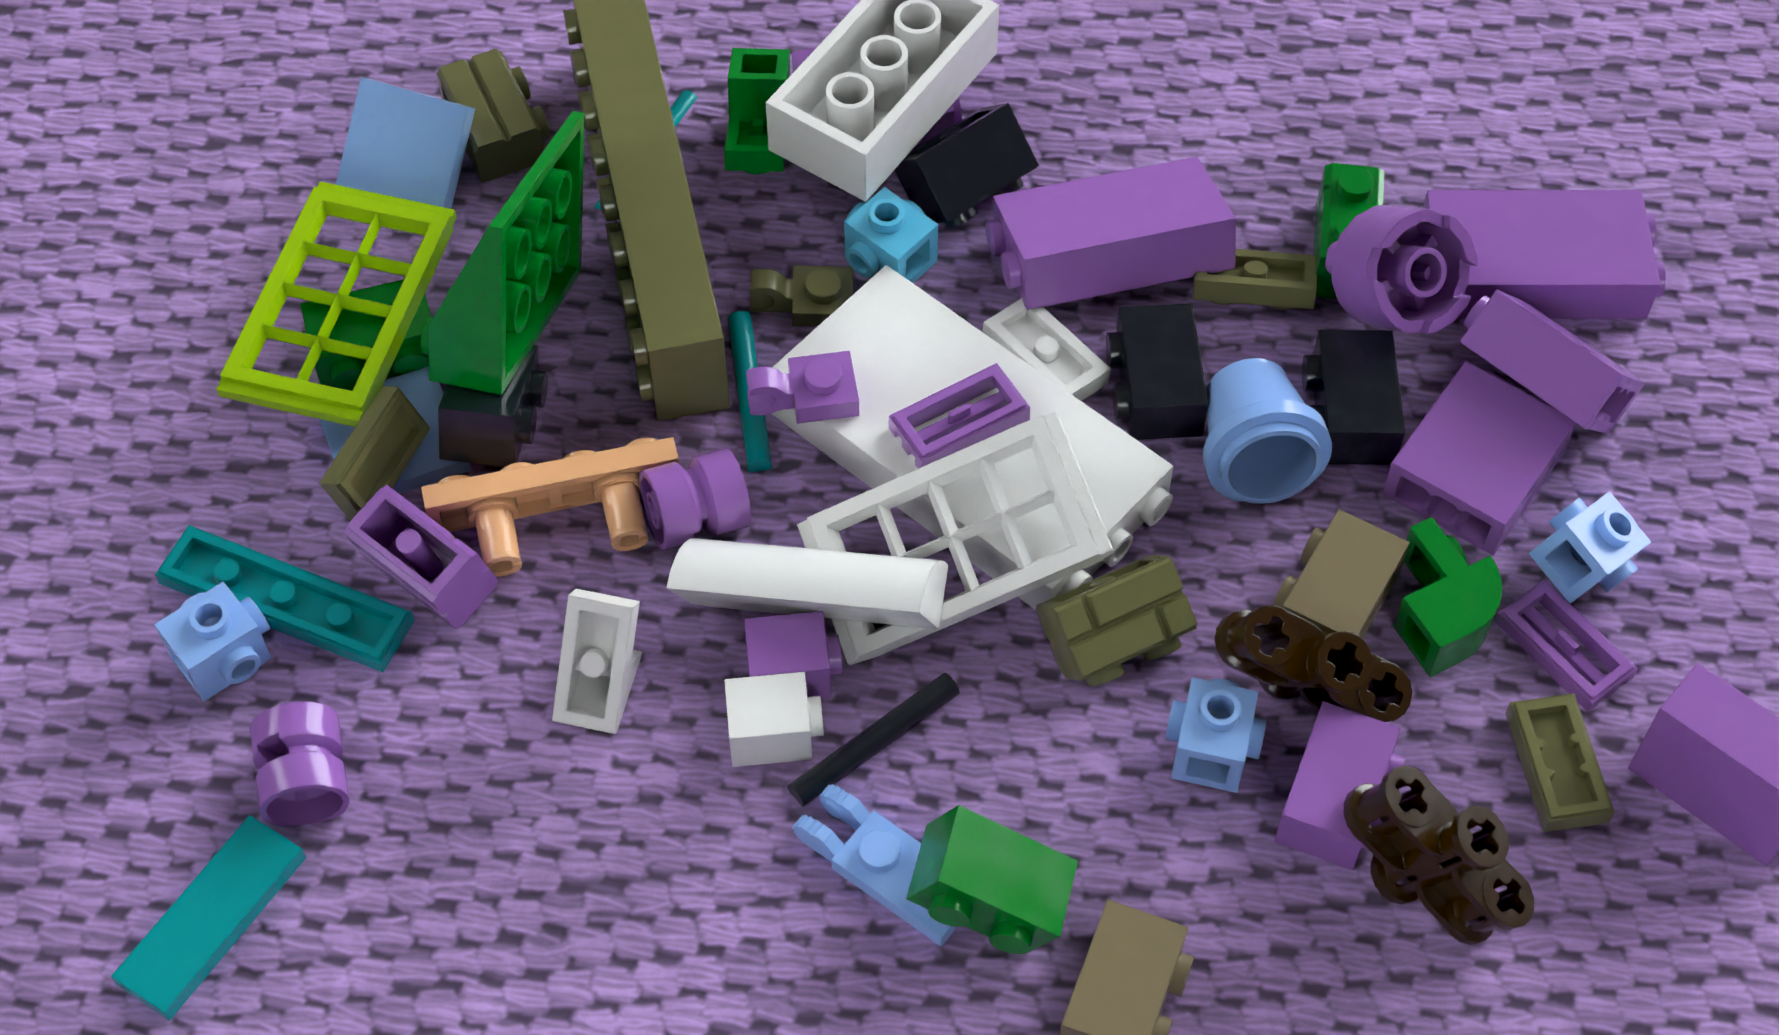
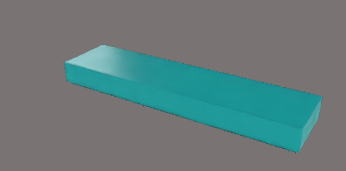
[155,525,415,672]

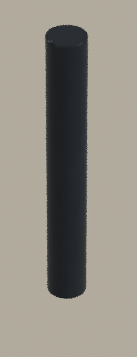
[787,673,960,807]

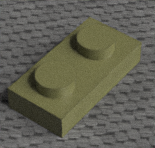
[1193,249,1317,310]

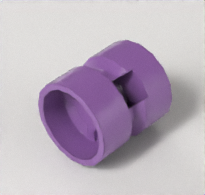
[639,448,751,551]
[250,702,350,828]

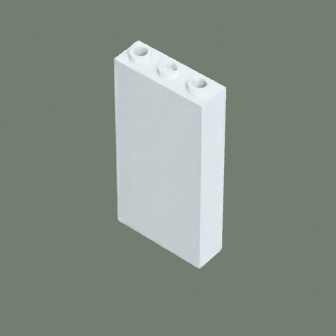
[771,265,1173,610]

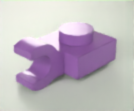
[746,350,859,424]

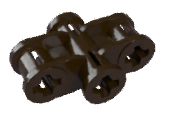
[1214,605,1412,722]
[1344,766,1534,945]

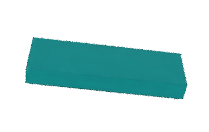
[111,815,306,1021]

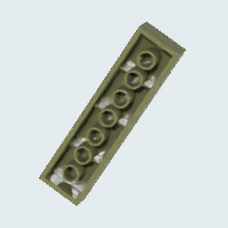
[563,0,730,421]

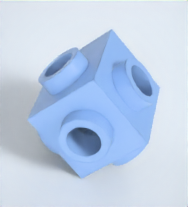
[1528,491,1651,604]
[154,582,272,702]
[1165,677,1267,793]

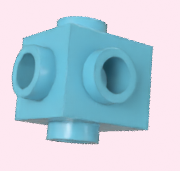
[844,187,938,283]

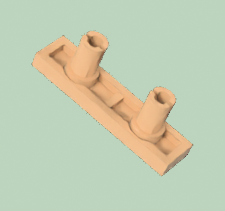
[421,437,679,577]

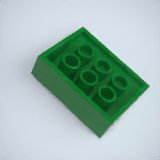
[421,111,584,395]

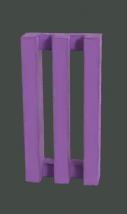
[889,363,1031,469]
[1494,579,1638,712]

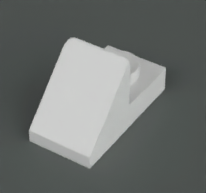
[552,589,643,734]

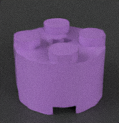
[1325,205,1477,334]

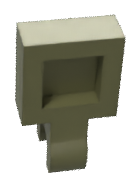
[750,265,853,327]

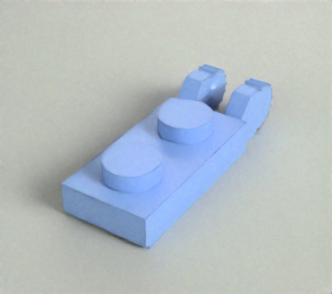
[792,784,957,946]

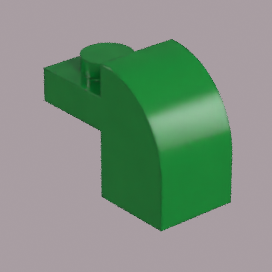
[724,48,790,175]
[1393,517,1502,677]

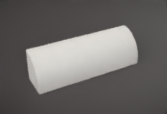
[666,538,948,629]

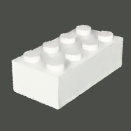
[766,0,999,202]

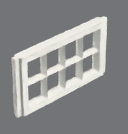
[797,411,1115,665]

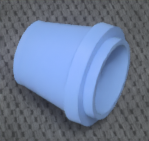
[1203,358,1332,504]

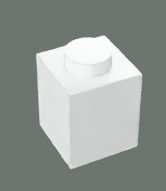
[724,672,824,767]

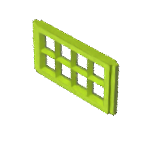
[216,181,457,427]

